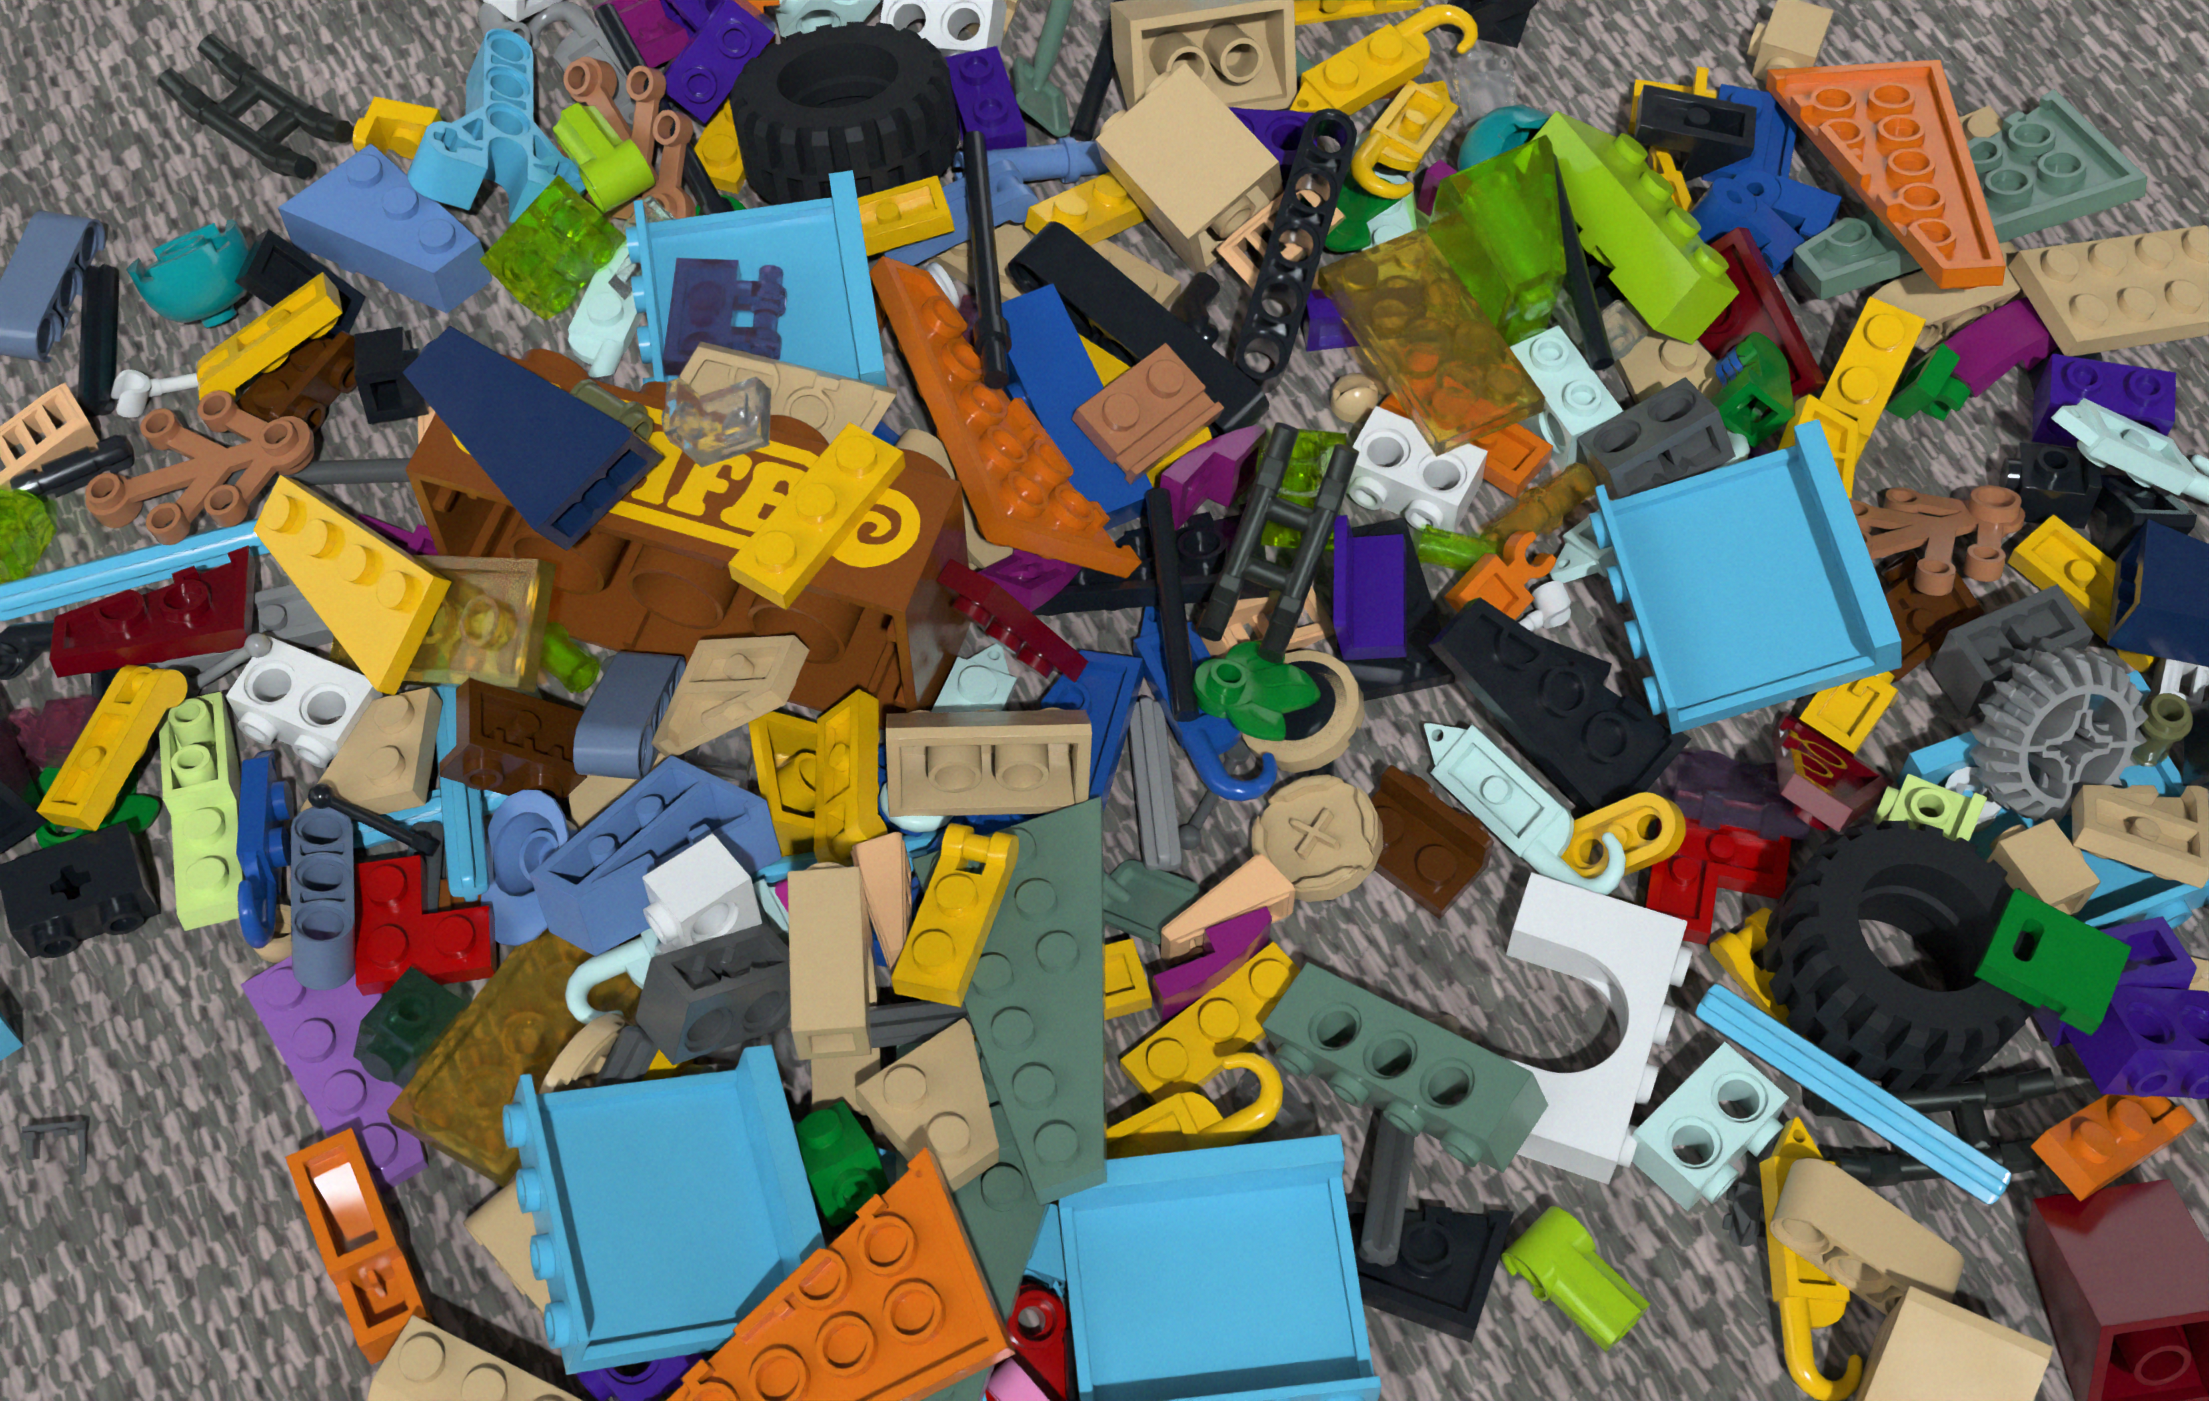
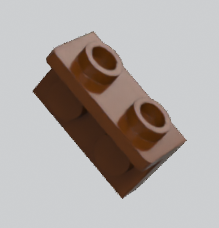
[236,331,357,434]
[1881,552,1985,683]
[439,677,587,804]
[1370,765,1494,920]

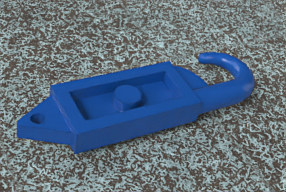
[1133,606,1278,802]
[236,750,294,949]

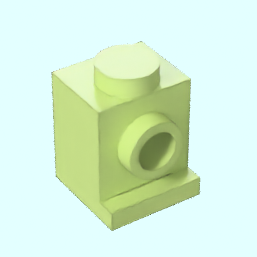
[1873,774,1987,841]

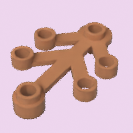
[557,57,696,223]
[85,391,314,545]
[1849,485,2025,596]

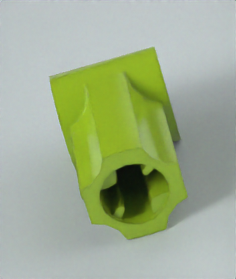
[552,102,656,214]
[1501,1206,1650,1352]

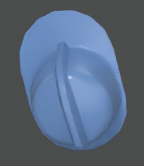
[481,790,579,946]

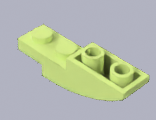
[159,691,246,931]

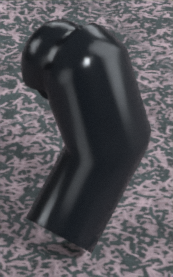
[1170,272,1220,346]

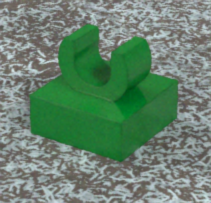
[1885,343,1971,422]

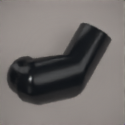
[0,620,54,680]

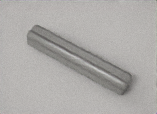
[1128,697,1183,873]

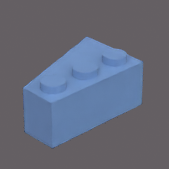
[278,143,492,313]
[529,755,782,957]

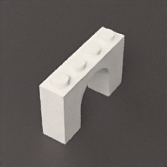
[1457,872,1693,1185]

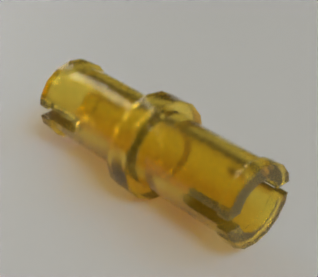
[1483,462,1597,559]

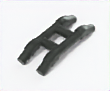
[157,34,353,178]
[1198,422,1359,663]
[1810,1067,2058,1187]

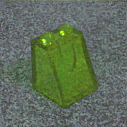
[1424,135,1567,355]

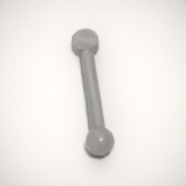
[184,632,271,700]

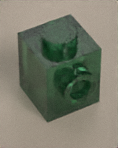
[353,966,467,1093]

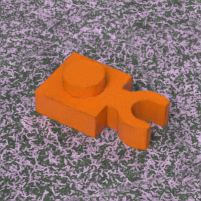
[1444,530,1557,620]

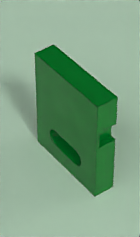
[1974,888,2132,1036]

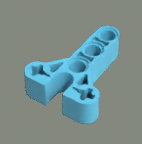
[407,28,586,234]

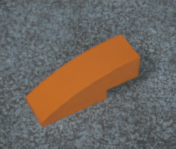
[285,1127,435,1365]

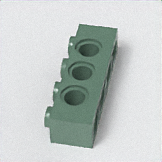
[1262,961,1549,1173]

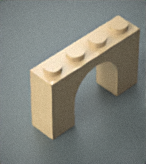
[787,862,884,1133]

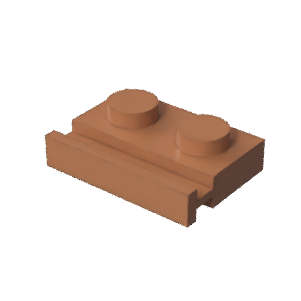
[1072,343,1224,485]

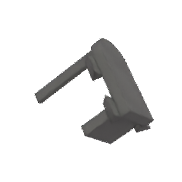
[20,1121,87,1175]
[1722,1182,1766,1247]

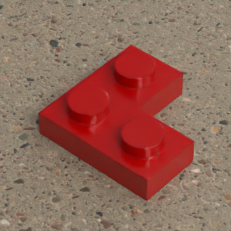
[1644,809,1793,945]
[354,855,497,996]

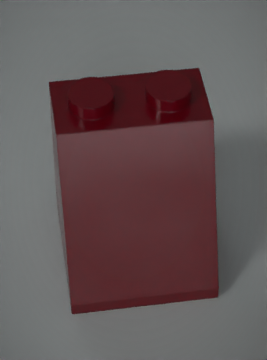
[2025,1179,2209,1401]

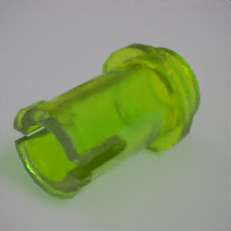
[1417,524,1499,573]
[521,621,599,693]

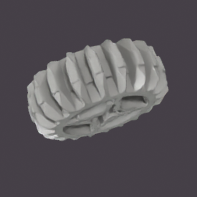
[1969,645,2149,824]

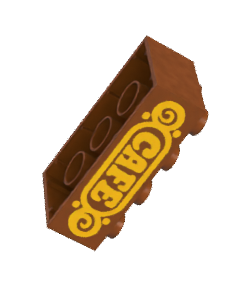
[405,349,971,731]

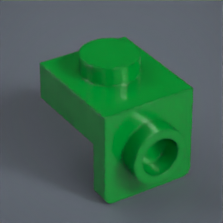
[793,1100,891,1226]

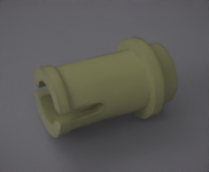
[569,379,653,441]
[2131,693,2193,767]

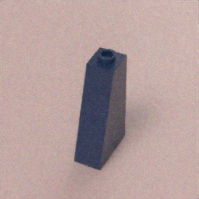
[402,326,663,551]
[2107,519,2209,667]

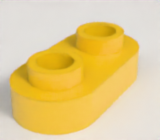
[1561,792,1686,879]

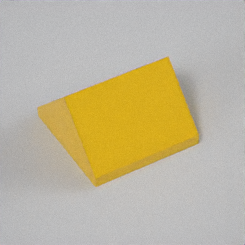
[748,711,817,857]

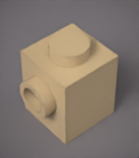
[1747,0,1834,82]
[1986,819,2101,917]

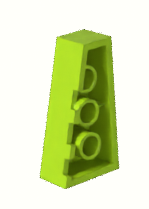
[1512,110,1740,345]

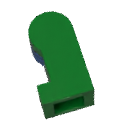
[1709,331,1795,448]

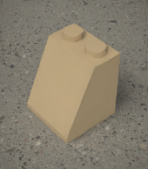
[1095,62,1284,274]
[1853,1286,2054,1401]

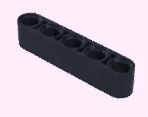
[1232,108,1357,393]
[1008,221,1269,439]

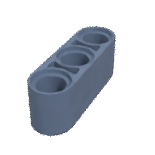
[0,210,106,363]
[573,651,686,780]
[291,807,355,991]

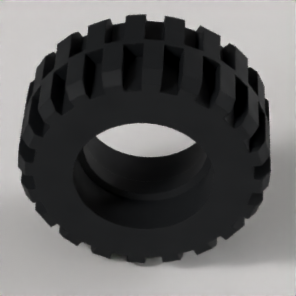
[730,21,959,205]
[1763,820,2036,1092]

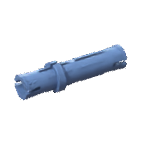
[953,137,1110,183]

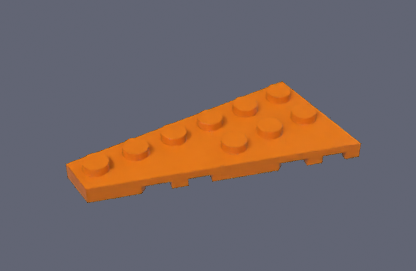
[1766,60,2006,290]
[869,256,1142,578]
[666,1146,1016,1401]

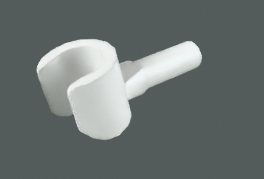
[110,369,198,418]
[1518,581,1571,632]

